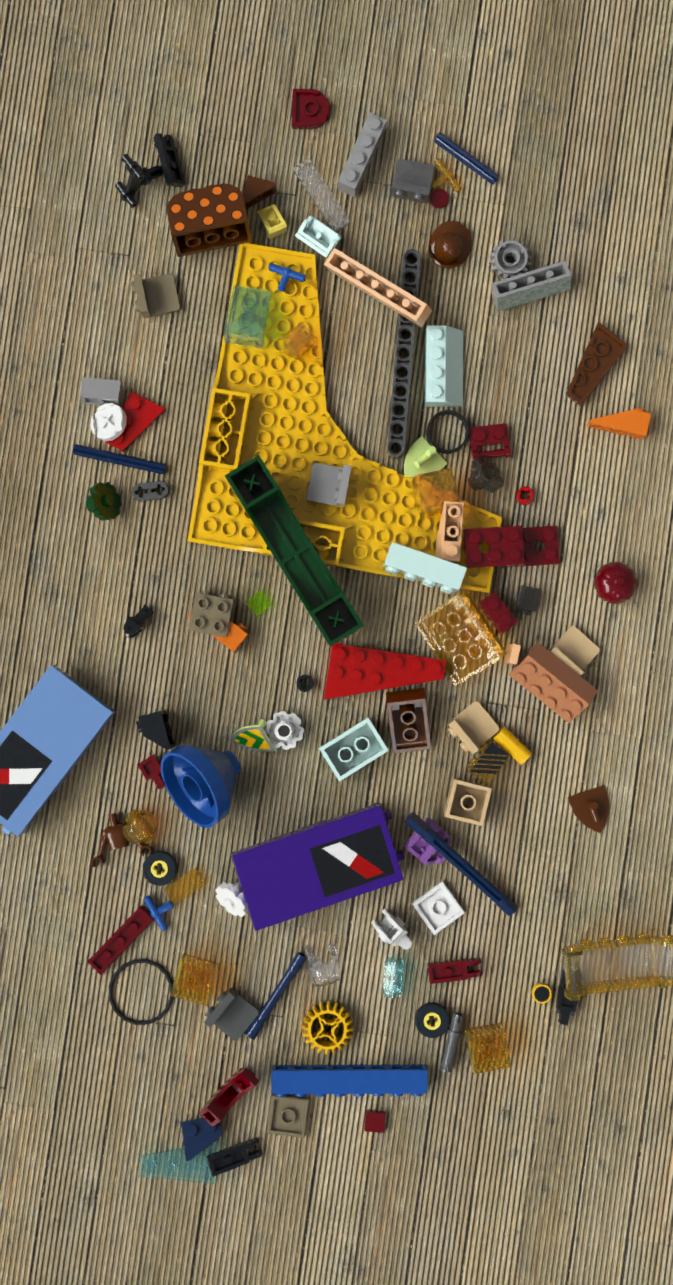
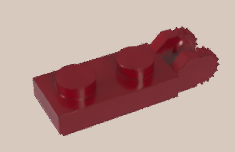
[427,958,483,984]

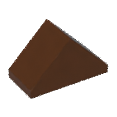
[243,175,276,209]

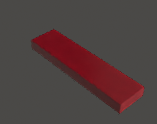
[87,905,154,975]

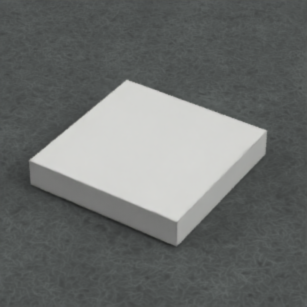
[412,880,465,935]

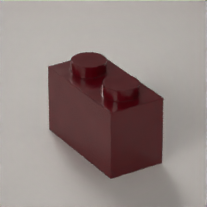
[477,591,518,634]

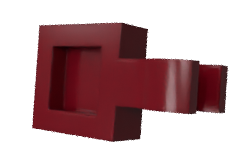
[137,754,165,789]

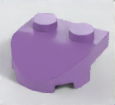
[403,817,451,865]

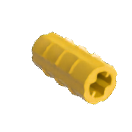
[493,726,532,765]

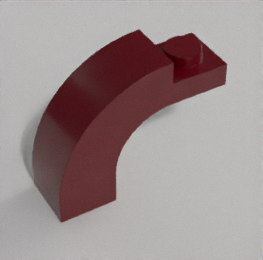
[199,1067,259,1127]

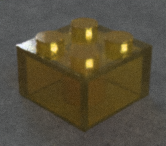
[412,468,460,518]
[170,953,220,1006]
[464,1022,512,1074]

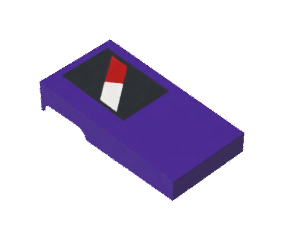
[230,803,404,931]

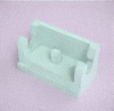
[295,215,342,258]

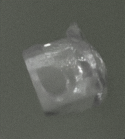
[306,943,340,988]

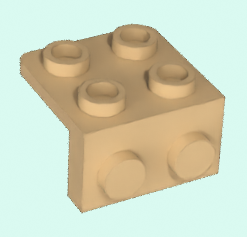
[549,626,600,676]
[447,701,499,754]

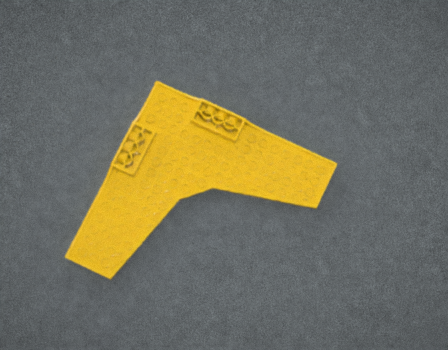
[187,243,502,593]

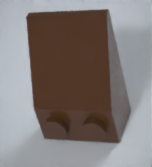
[386,688,431,753]

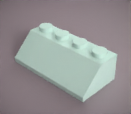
[425,325,463,407]

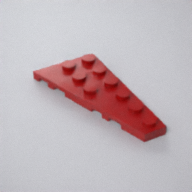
[324,644,446,700]

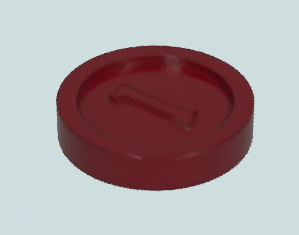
[430,189,449,209]

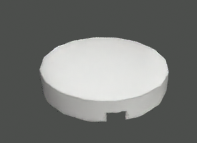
[90,403,127,441]

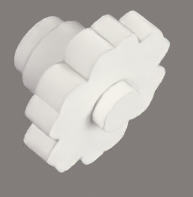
[265,711,304,750]
[215,882,248,917]

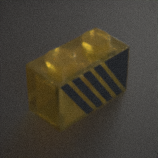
[467,740,510,786]

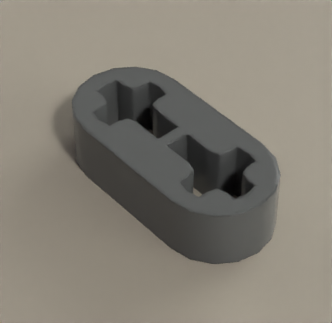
[132,481,169,502]

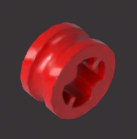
[516,487,534,505]

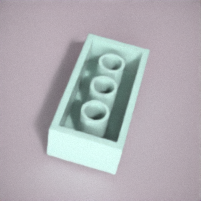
[382,542,467,594]

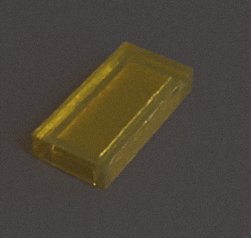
[164,867,207,905]

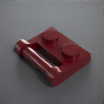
[469,423,511,462]

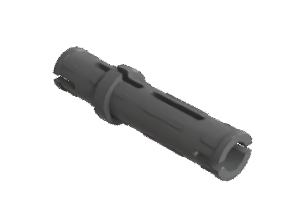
[440,1012,465,1073]

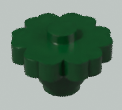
[86,482,122,521]

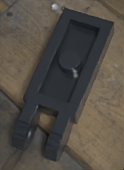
[153,133,186,187]
[206,1138,263,1177]

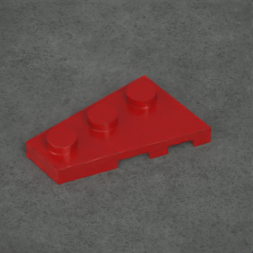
[105,392,166,452]

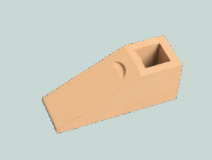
[435,501,464,561]

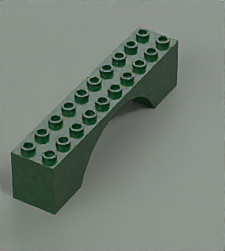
[225,455,364,648]

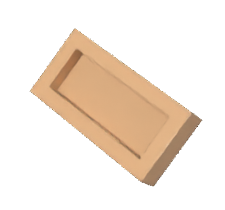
[505,644,521,665]

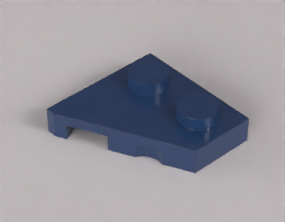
[181,1118,223,1162]

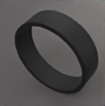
[426,410,469,454]

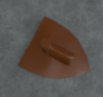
[568,785,609,833]

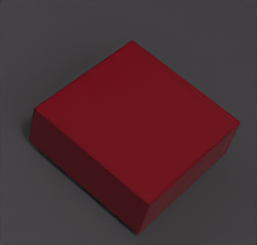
[364,1110,386,1133]

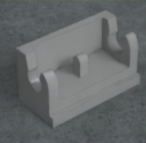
[80,377,123,407]

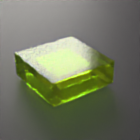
[245,590,272,617]

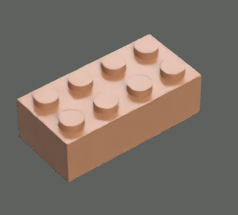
[509,642,598,723]

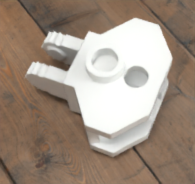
[371,909,412,950]

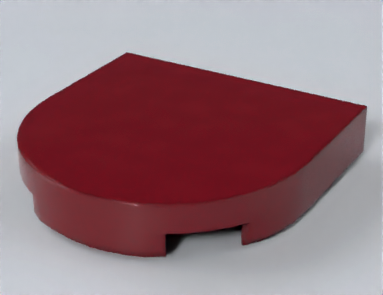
[292,89,330,129]

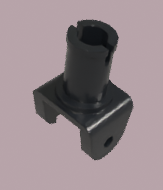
[123,604,154,638]

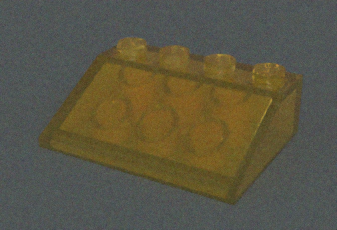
[414,589,507,687]

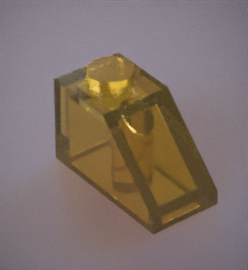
[283,322,314,361]

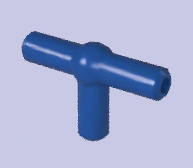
[269,263,306,292]
[143,895,174,931]

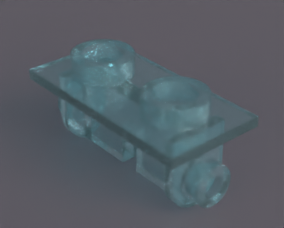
[382,957,405,1000]

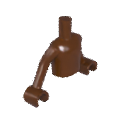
[91,813,153,868]

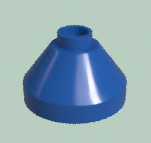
[161,745,241,828]

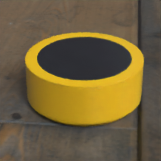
[531,983,552,1004]

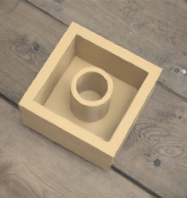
[443,778,492,826]

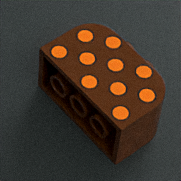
[167,184,252,257]

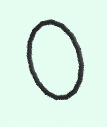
[109,959,174,1025]

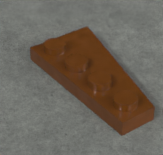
[565,322,628,406]

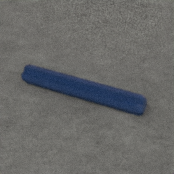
[434,132,499,185]

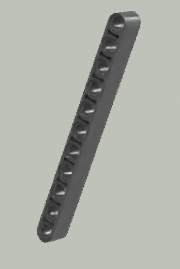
[387,249,421,459]

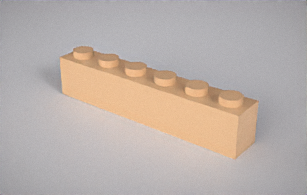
[324,248,432,327]

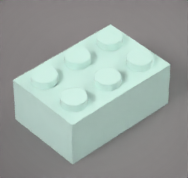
[319,717,389,782]

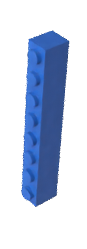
[271,1064,427,1097]

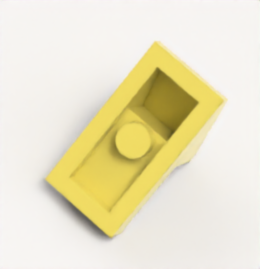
[257,204,287,239]

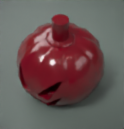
[594,562,637,604]

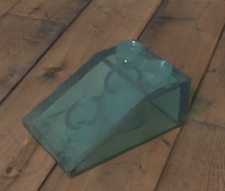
[223,286,272,348]

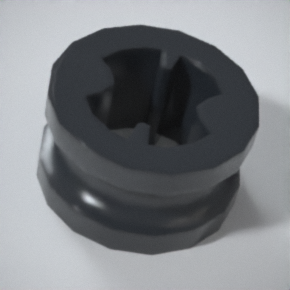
[296,675,314,692]

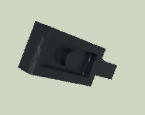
[556,969,582,1025]

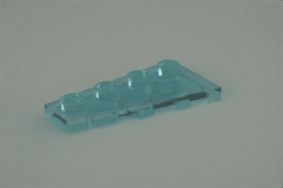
[138,1142,220,1184]

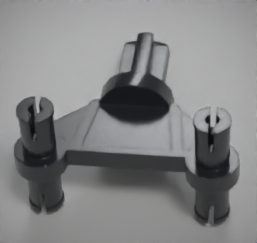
[115,154,163,208]

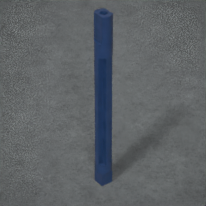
[405,812,518,916]

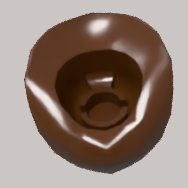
[428,221,472,269]

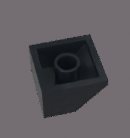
[136,710,175,750]

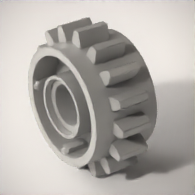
[489,238,531,279]

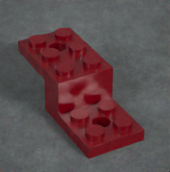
[463,525,560,568]

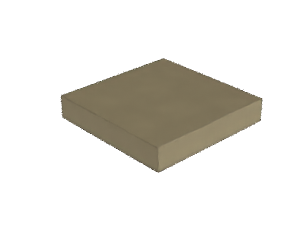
[267,1094,310,1138]

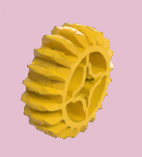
[301,1000,354,1055]

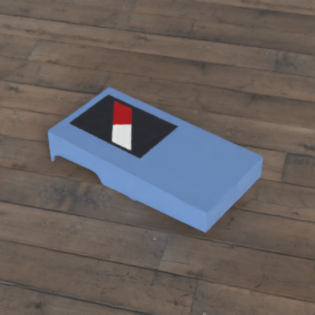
[0,665,116,837]

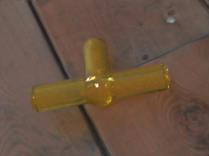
[431,158,462,192]

